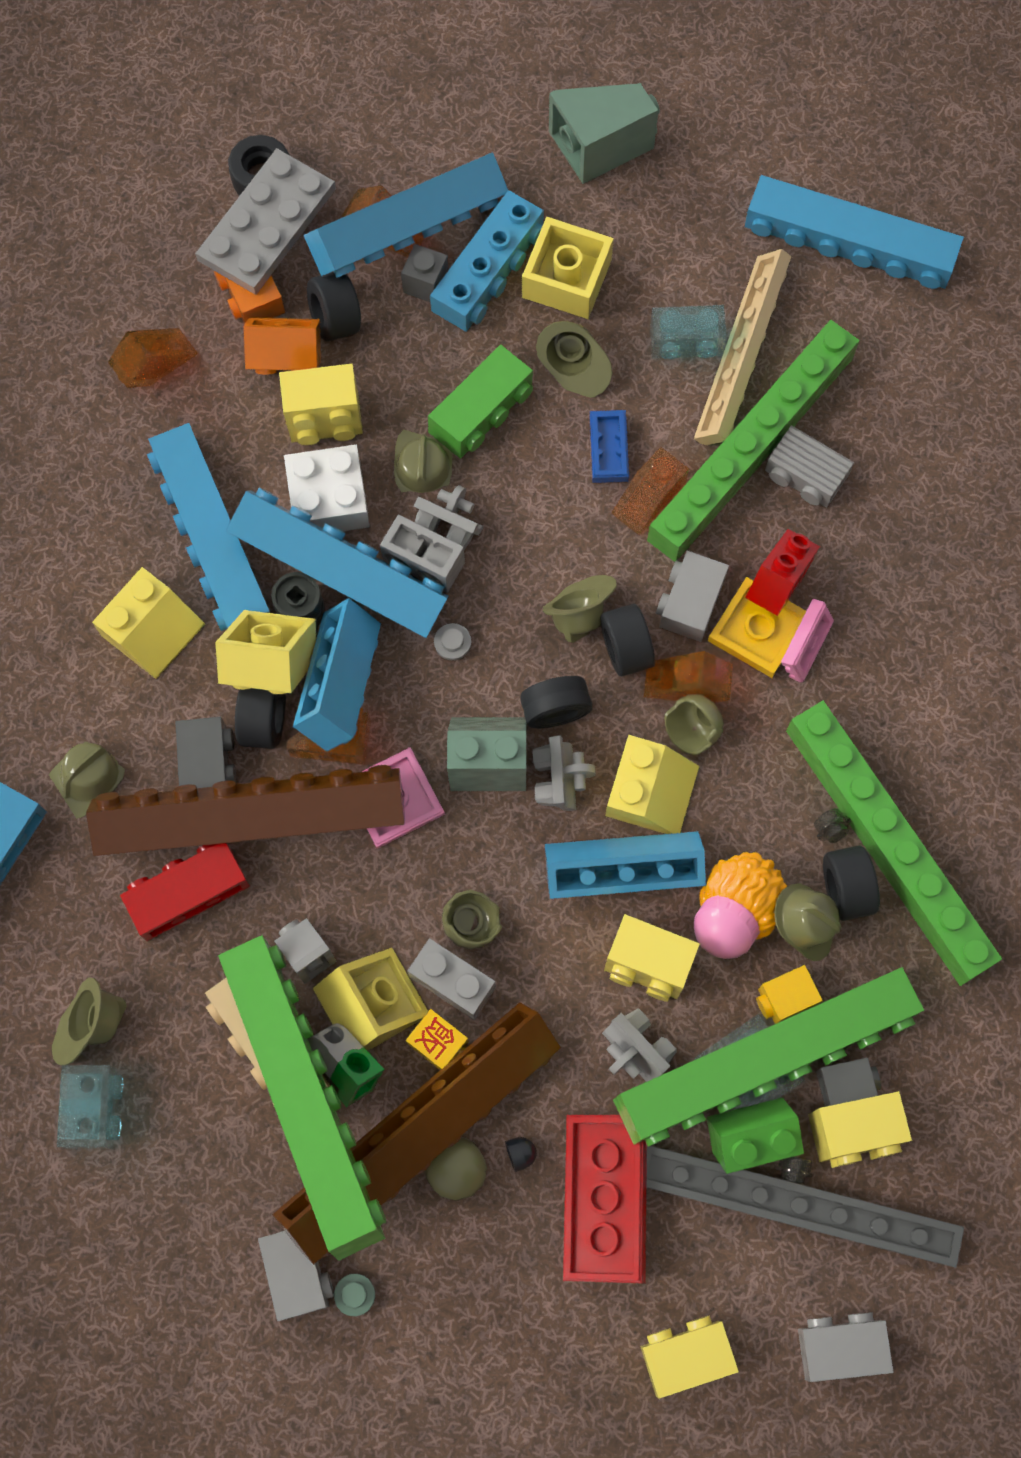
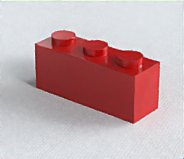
[120,843,250,941]

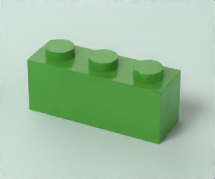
[428,344,533,459]

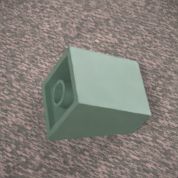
[549,83,660,184]
[447,717,526,791]

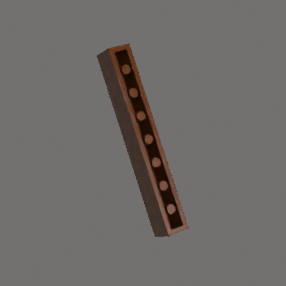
[86,765,405,856]
[272,1002,561,1265]

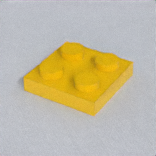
[708,577,806,678]

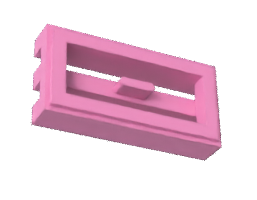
[781,599,834,683]

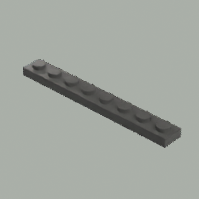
[647,1146,964,1268]

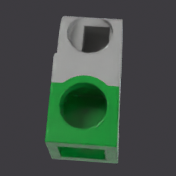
[308,1023,384,1108]

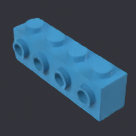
[430,190,544,332]
[293,598,381,751]
[545,831,706,899]

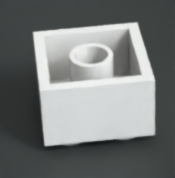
[284,444,370,531]

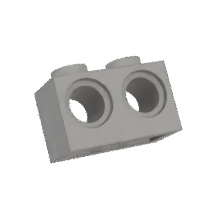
[380,514,465,593]

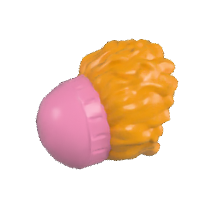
[694,852,787,959]

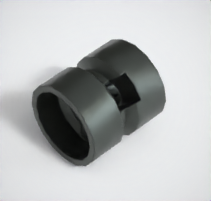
[271,572,325,628]

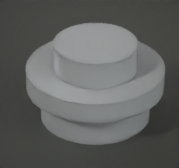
[434,623,471,660]

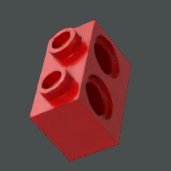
[745,529,820,616]

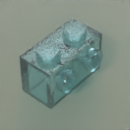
[650,305,726,359]
[57,1065,123,1150]

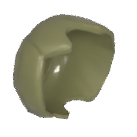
[664,694,724,755]
[442,890,502,950]
[425,1137,487,1201]

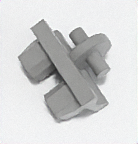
[414,485,484,550]
[533,736,596,811]
[602,1009,677,1082]

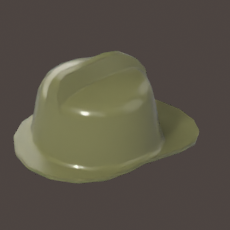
[536,321,612,398]
[394,429,453,493]
[543,575,617,643]
[49,742,125,819]
[774,883,841,961]
[52,978,127,1066]

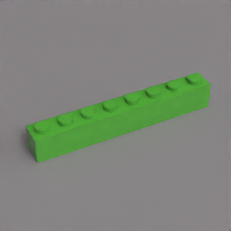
[647,320,860,562]
[786,700,1002,986]
[218,935,387,1260]
[613,967,924,1147]

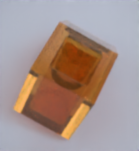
[644,651,733,703]

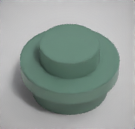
[334,1274,375,1316]

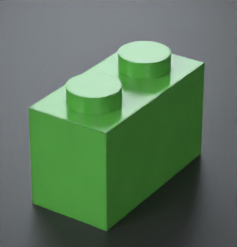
[707,1097,804,1174]

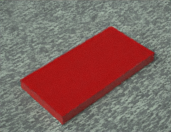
[563,1115,647,1284]

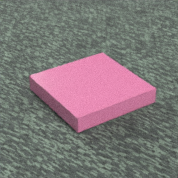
[362,748,445,849]

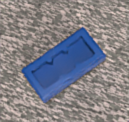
[589,410,629,483]

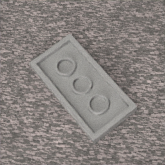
[195,148,336,295]

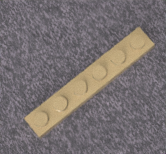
[694,249,791,445]

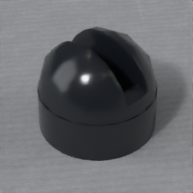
[505,1137,537,1172]

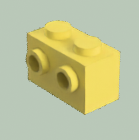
[640,1315,739,1398]

